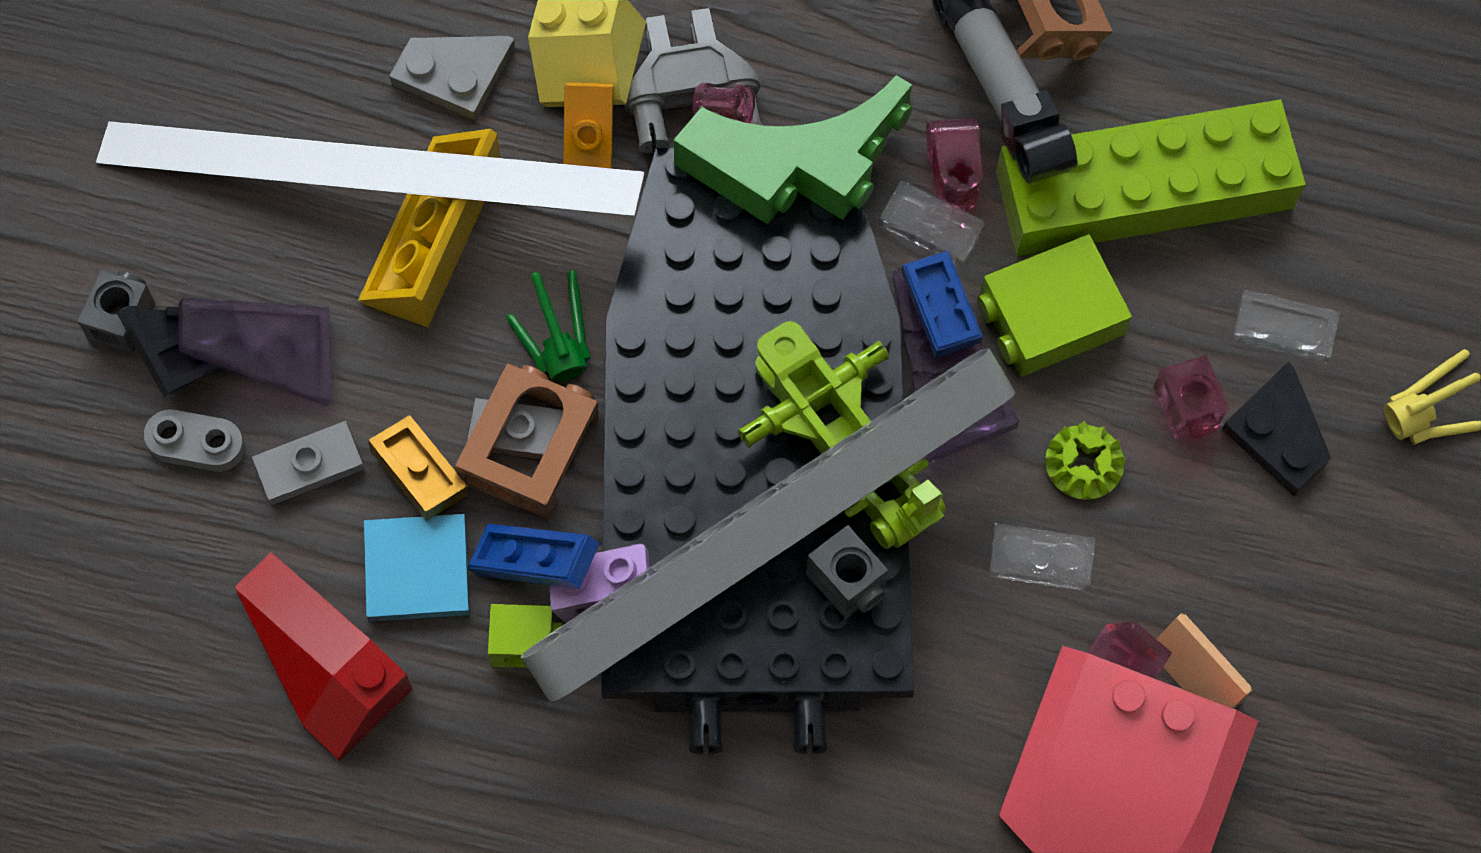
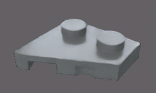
[389,36,515,120]

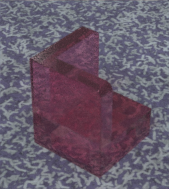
[1087,621,1172,679]

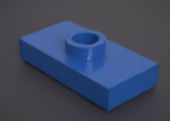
[901,251,983,358]

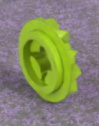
[1045,421,1126,500]

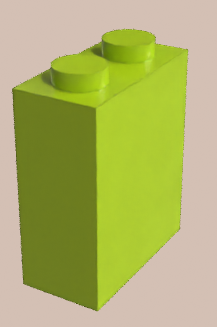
[977,234,1132,378]

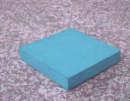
[364,514,470,622]

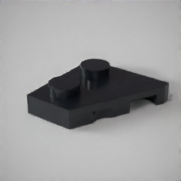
[1222,362,1331,496]

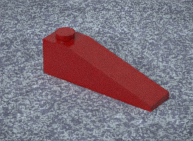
[235,552,413,762]

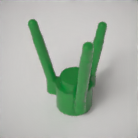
[506,270,591,383]

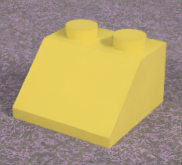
[528,0,646,107]

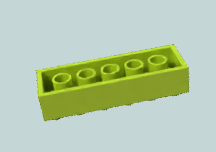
[996,99,1306,256]

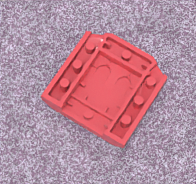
[998,646,1258,853]

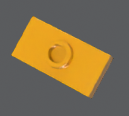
[563,82,614,169]

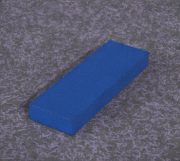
[468,524,600,589]

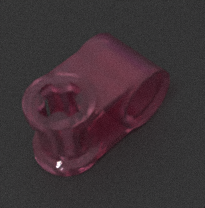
[926,117,983,213]

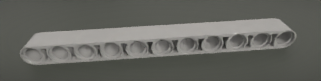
[521,348,1016,702]

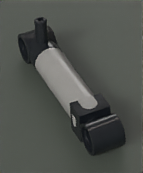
[932,0,1078,184]

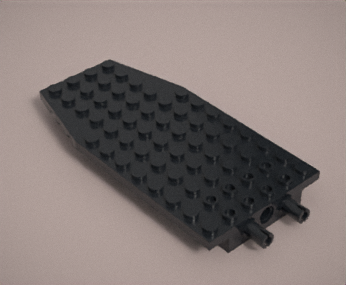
[601,148,914,755]

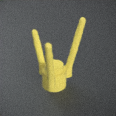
[1384,349,1481,445]

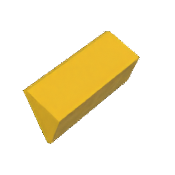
[358,129,501,328]

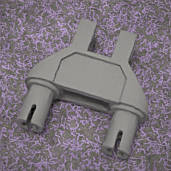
[624,8,762,153]

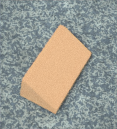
[1149,613,1252,709]

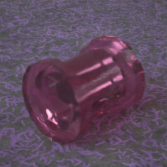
[692,82,755,123]

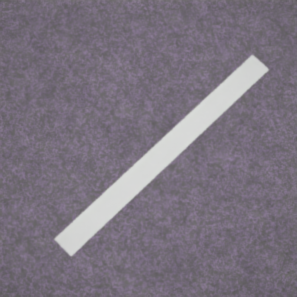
[96,121,644,216]

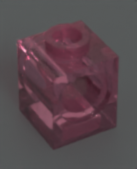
[1153,355,1229,439]

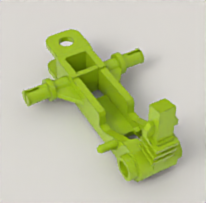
[737,321,946,549]

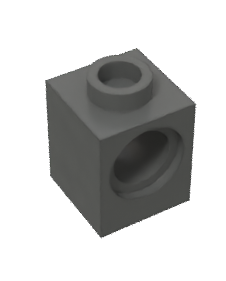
[77,270,156,354]
[806,525,888,619]

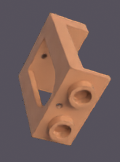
[1017,0,1113,60]
[455,363,599,520]

